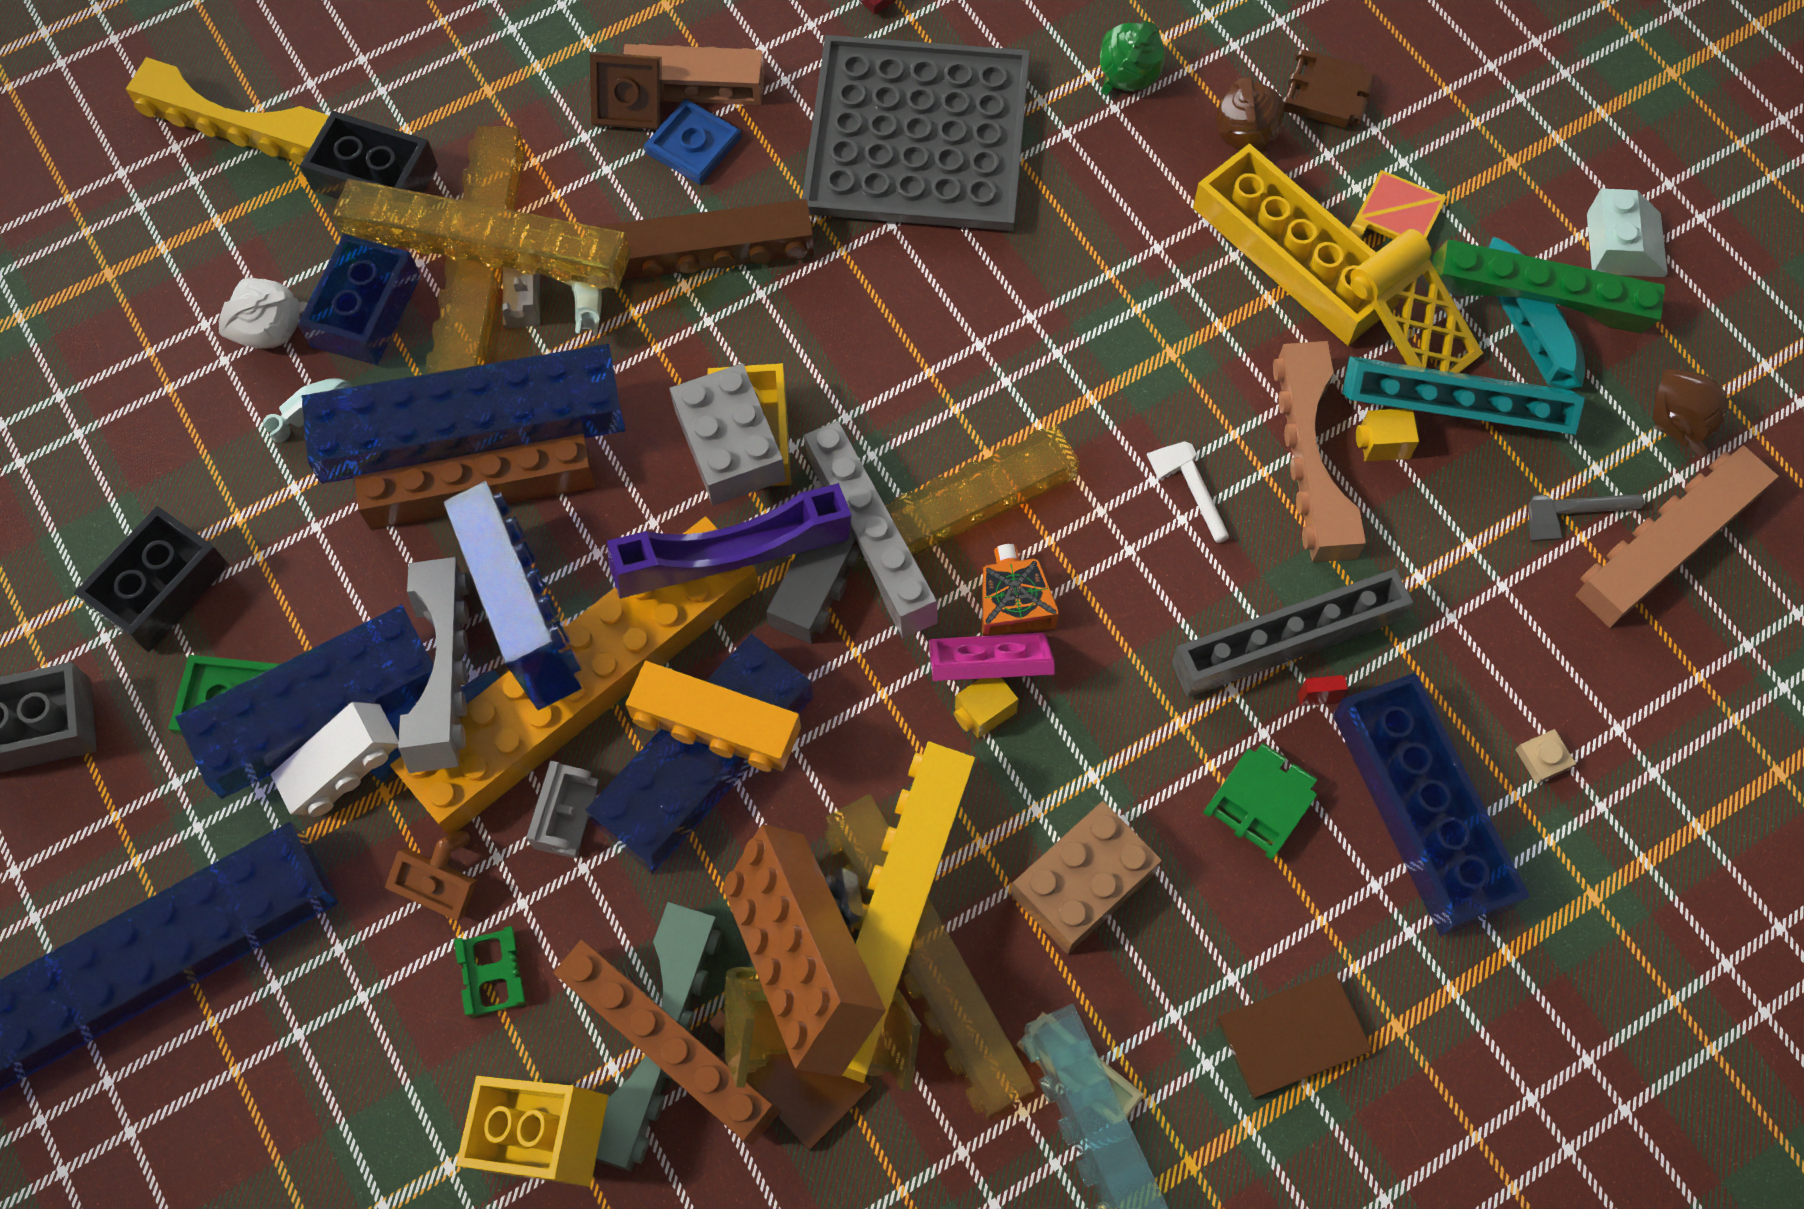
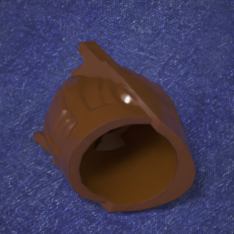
[1216,77,1285,160]
[1652,368,1728,455]

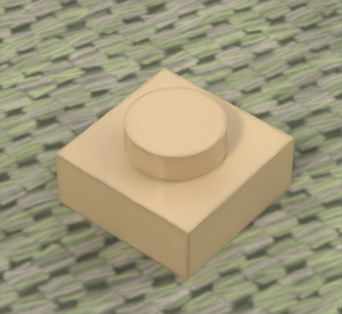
[1515,729,1576,784]

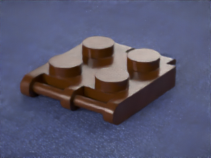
[1283,49,1375,128]

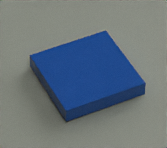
[643,98,742,185]

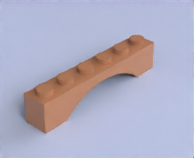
[1273,341,1366,563]

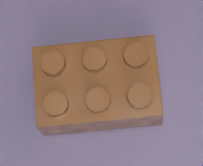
[1010,801,1162,955]

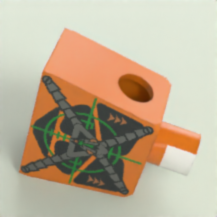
[982,544,1058,636]

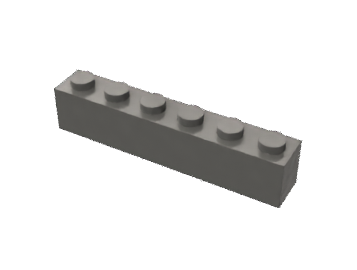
[1171,568,1413,698]

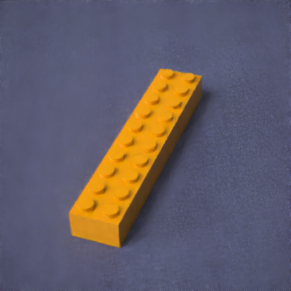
[390,516,759,836]

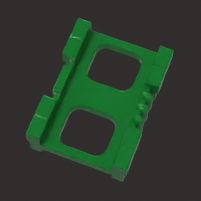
[454,926,526,1019]

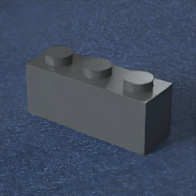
[767,529,863,644]

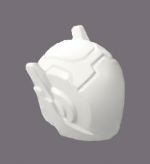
[219,278,309,349]

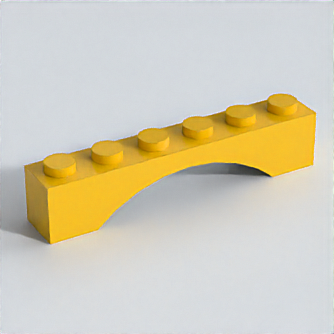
[126,57,329,165]

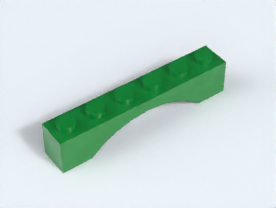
[1428,239,1665,334]

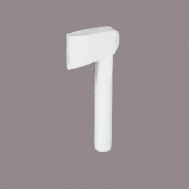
[1147,442,1229,543]

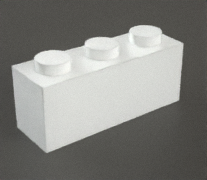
[271,702,399,817]

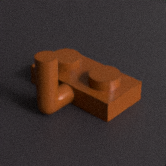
[385,831,478,921]

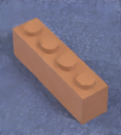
[623,44,765,106]

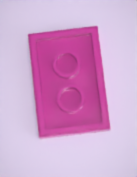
[929,633,1054,681]

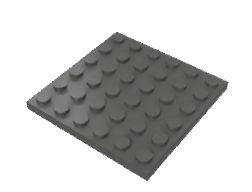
[802,35,1030,231]

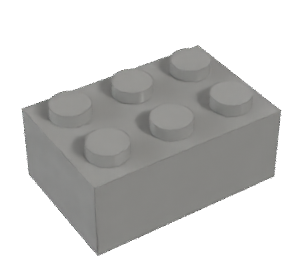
[669,363,786,506]

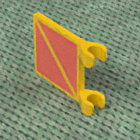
[1349,170,1447,240]

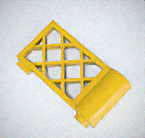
[1350,229,1483,373]

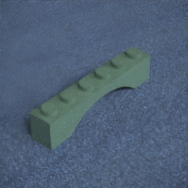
[596,902,723,1173]

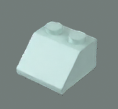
[1587,188,1667,277]

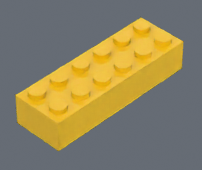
[1193,143,1405,346]

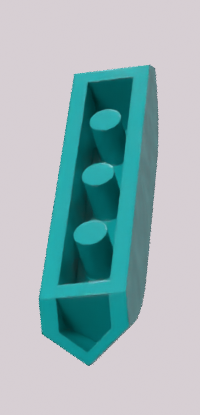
[1488,236,1585,390]

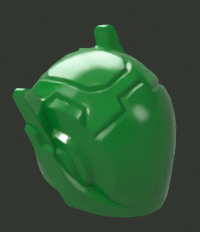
[1100,20,1165,96]

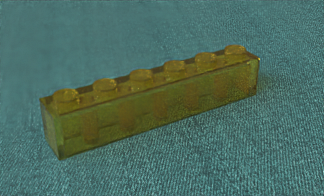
[886,425,1079,557]

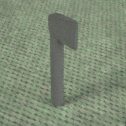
[1528,494,1644,541]

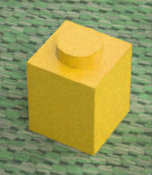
[1356,408,1419,462]
[954,677,1019,739]

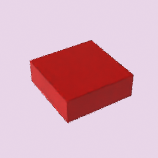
[1298,675,1348,706]

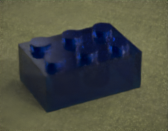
[297,234,421,366]

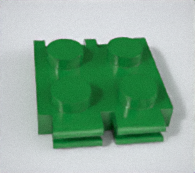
[1203,742,1318,860]

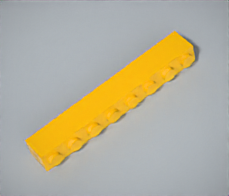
[842,741,975,1083]

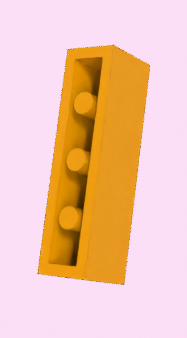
[625,660,801,772]

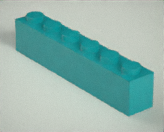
[1342,356,1585,435]

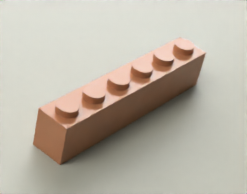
[1575,445,1779,628]

